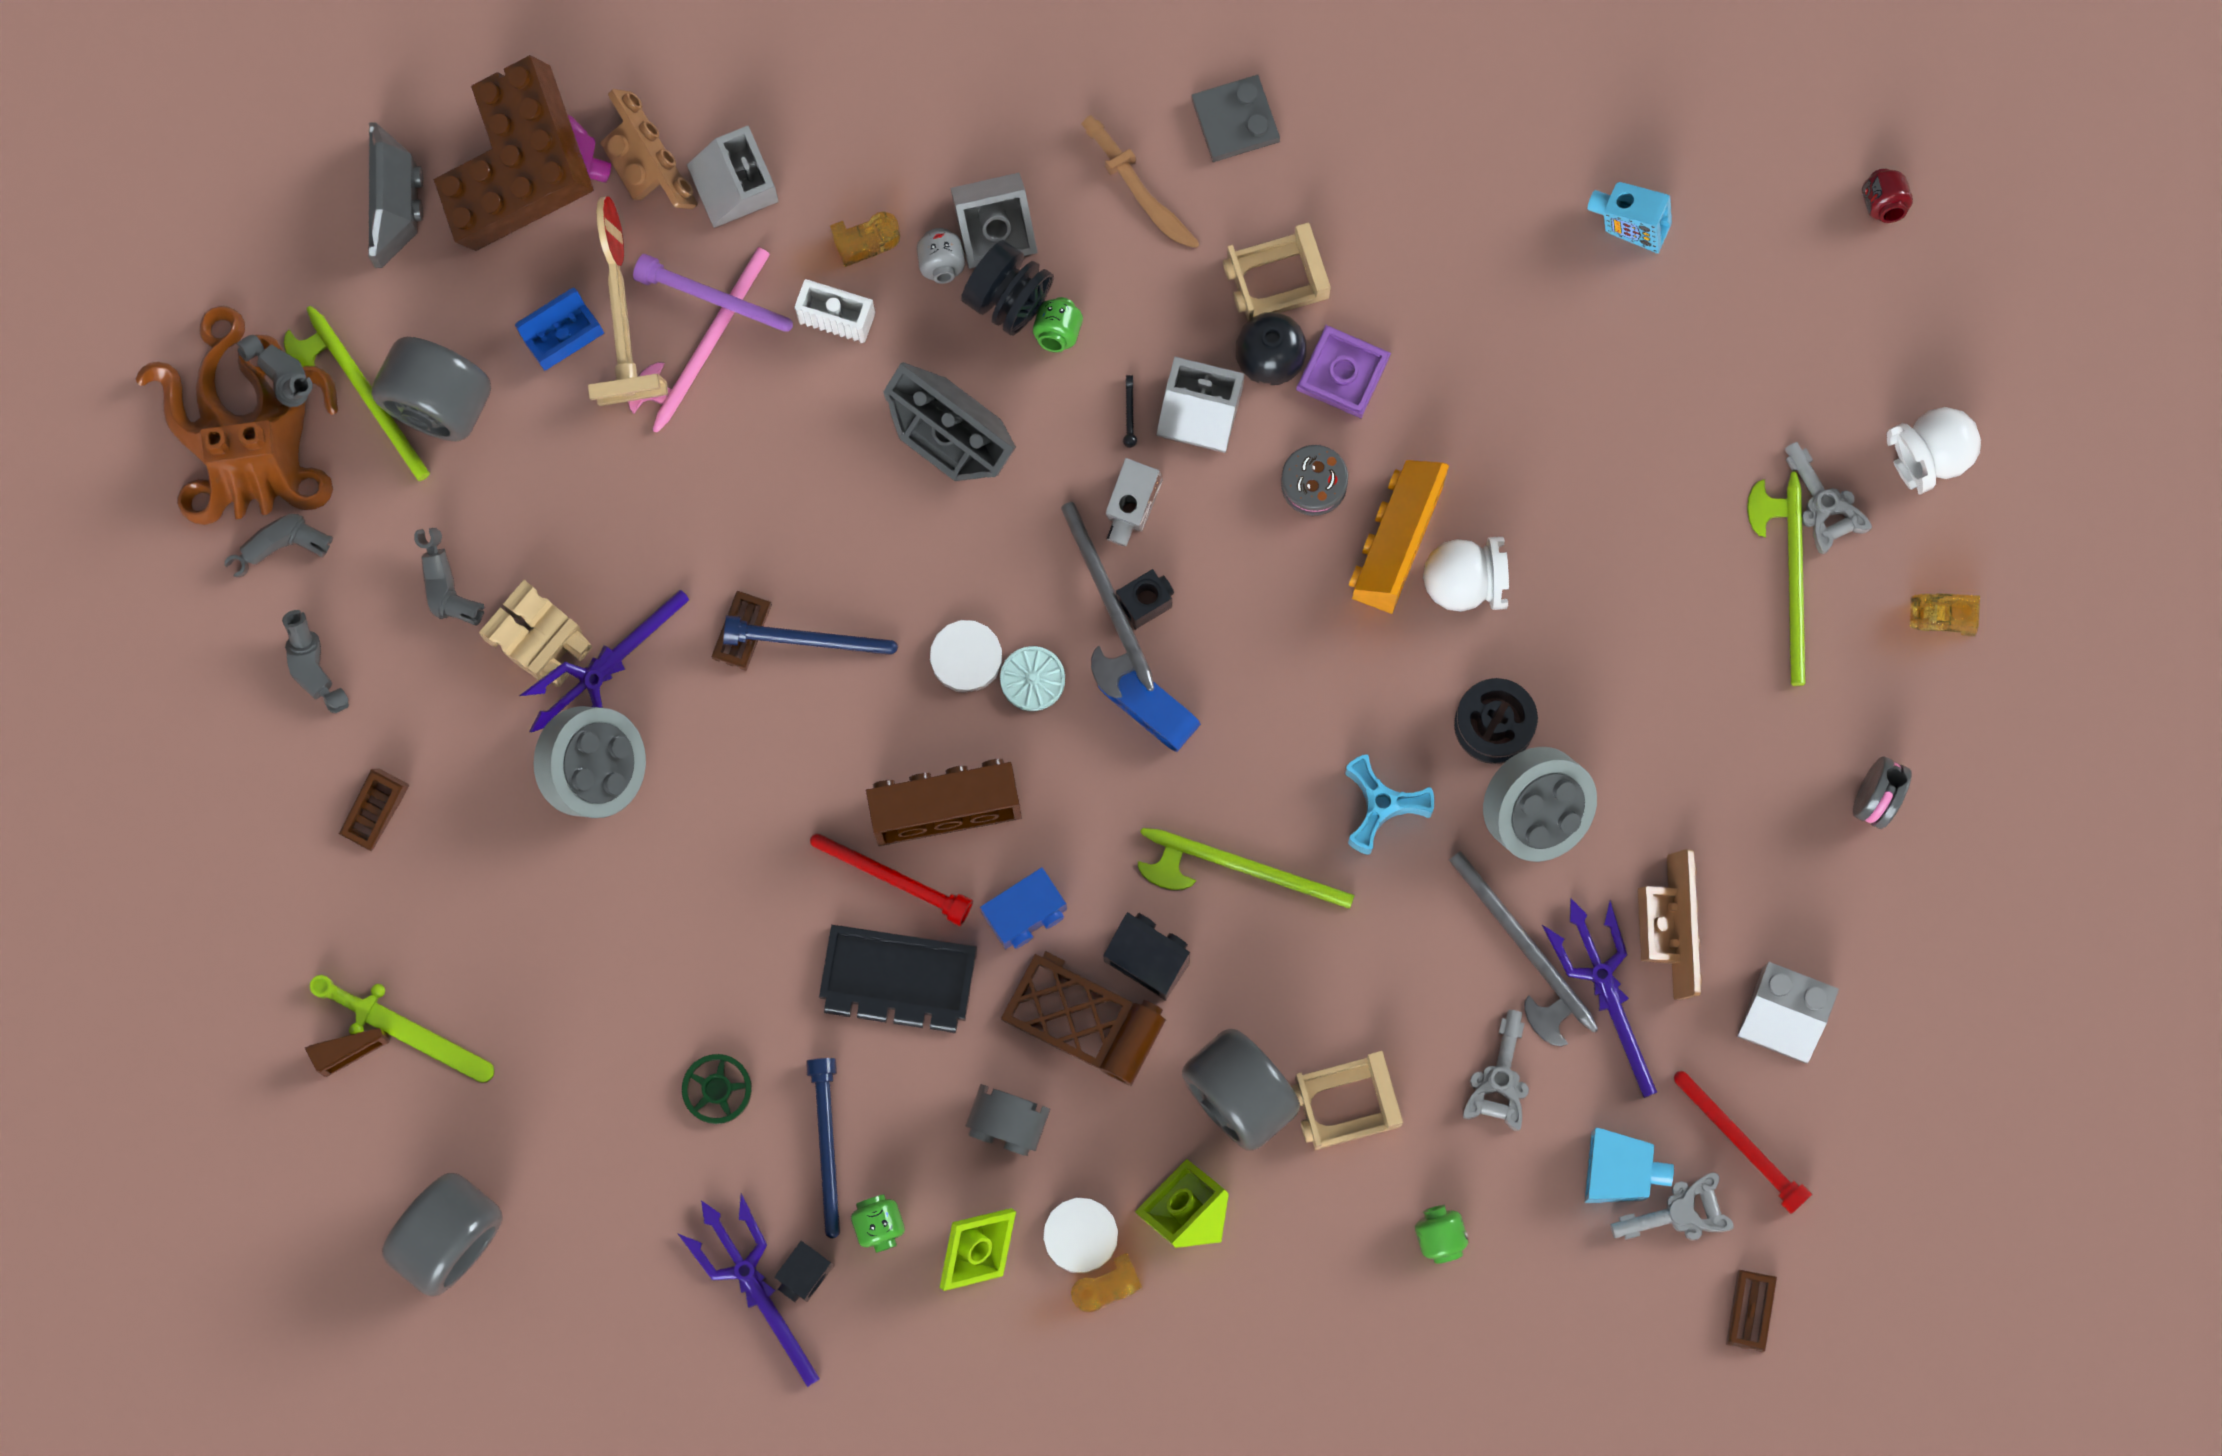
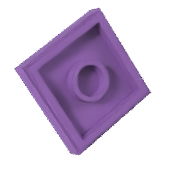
[1297,325,1391,419]

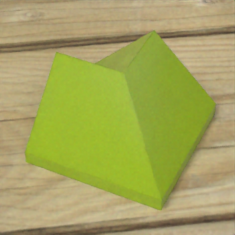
[1135,1159,1229,1248]
[940,1208,1016,1291]

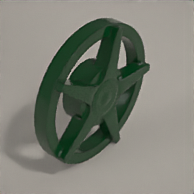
[682,1054,752,1124]

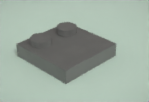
[1191,75,1280,162]

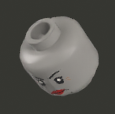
[917,228,965,284]

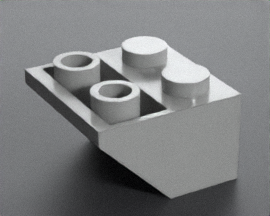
[687,126,779,228]
[1157,357,1244,453]

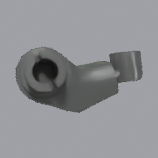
[237,335,313,407]
[224,514,333,577]
[414,528,485,626]
[282,610,349,713]

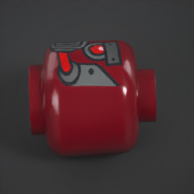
[1862,169,1913,223]

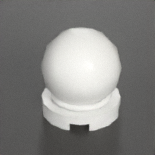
[1887,407,1981,494]
[1423,537,1509,612]

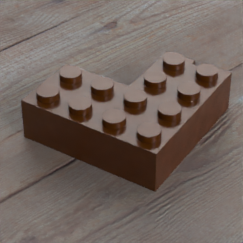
[433,55,594,251]

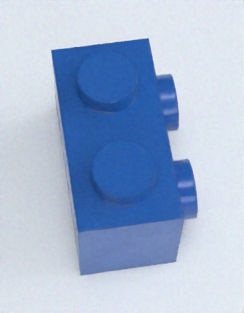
[980,867,1067,950]

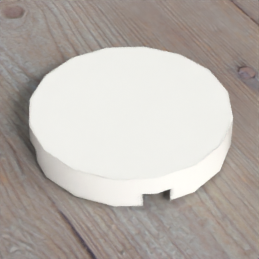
[930,620,1002,692]
[1043,1198,1118,1273]

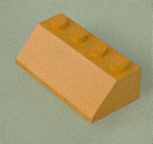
[1349,460,1449,614]

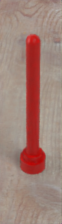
[810,833,973,926]
[1674,1071,1813,1214]

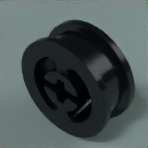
[1454,678,1538,764]

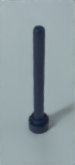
[723,615,898,655]
[806,1058,840,1239]

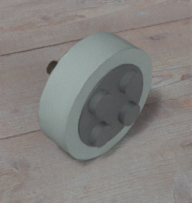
[534,706,646,818]
[1483,747,1597,862]

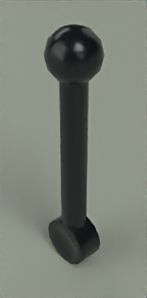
[1123,375,1137,448]

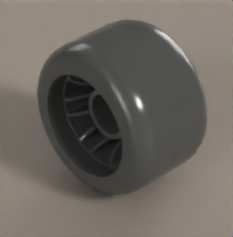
[372,336,491,442]
[1182,1029,1300,1151]
[382,1173,503,1297]

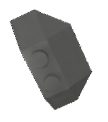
[368,122,423,268]
[883,362,1016,481]

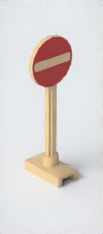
[588,196,668,406]

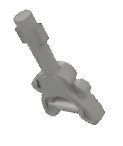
[1785,442,1872,554]
[1463,1010,1529,1131]
[1610,1172,1734,1241]

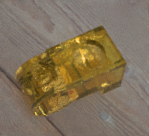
[830,211,901,267]
[1909,593,1980,636]
[1071,1253,1143,1312]

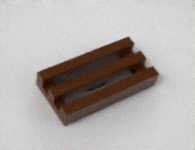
[711,591,772,671]
[1726,1270,1777,1352]

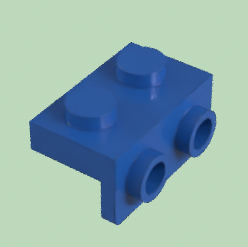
[515,288,605,371]

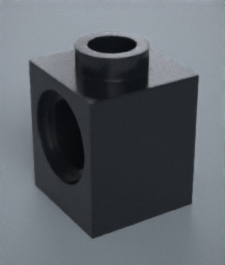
[1116,569,1174,630]
[774,1241,834,1303]

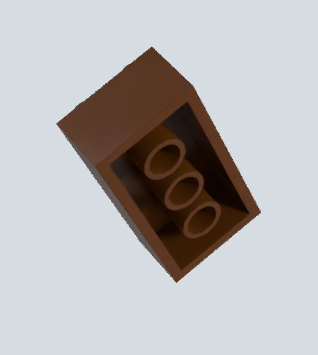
[866,759,1022,846]

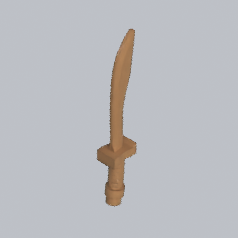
[1081,115,1199,248]

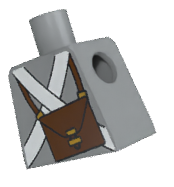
[1106,458,1163,547]

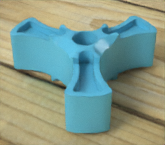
[1345,754,1434,855]

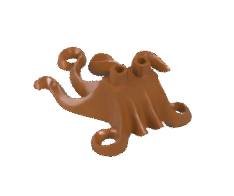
[136,306,338,525]

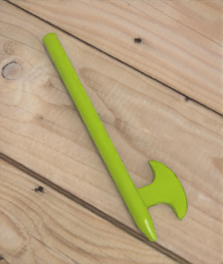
[284,306,430,481]
[1747,471,1806,686]
[1138,828,1355,909]

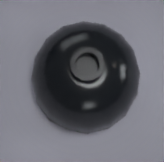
[1236,312,1306,385]

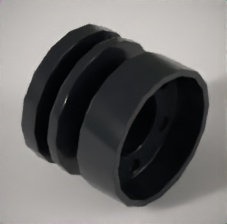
[961,240,1054,336]

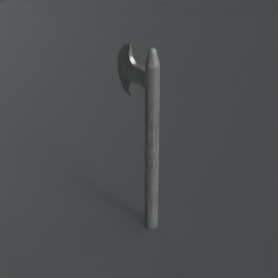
[1061,502,1154,698]
[1449,851,1598,1047]

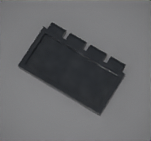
[819,924,977,1033]

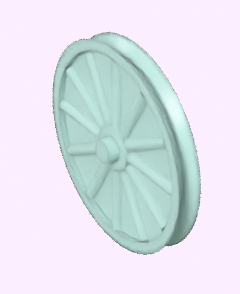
[1000,646,1065,711]

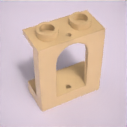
[1223,222,1331,321]
[1291,1051,1403,1150]

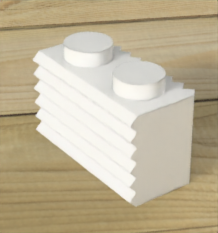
[795,279,875,343]

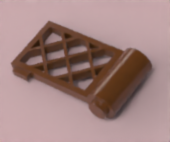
[1001,951,1166,1086]

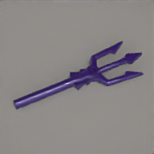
[519,590,689,733]
[1542,898,1657,1098]
[677,1193,820,1387]

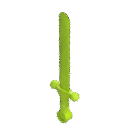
[310,975,494,1083]

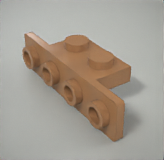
[600,89,698,209]
[1638,849,1702,1000]

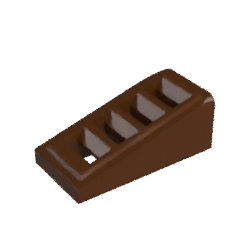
[339,768,409,851]
[305,1028,390,1077]

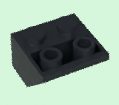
[1103,912,1190,1001]

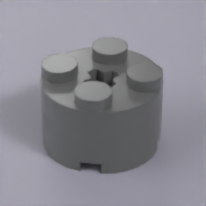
[965,1084,1051,1156]

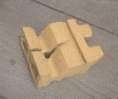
[479,580,592,687]

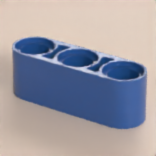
[1097,670,1201,752]

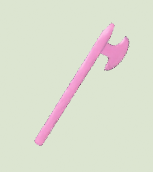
[628,247,770,432]

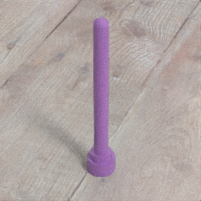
[633,254,793,332]

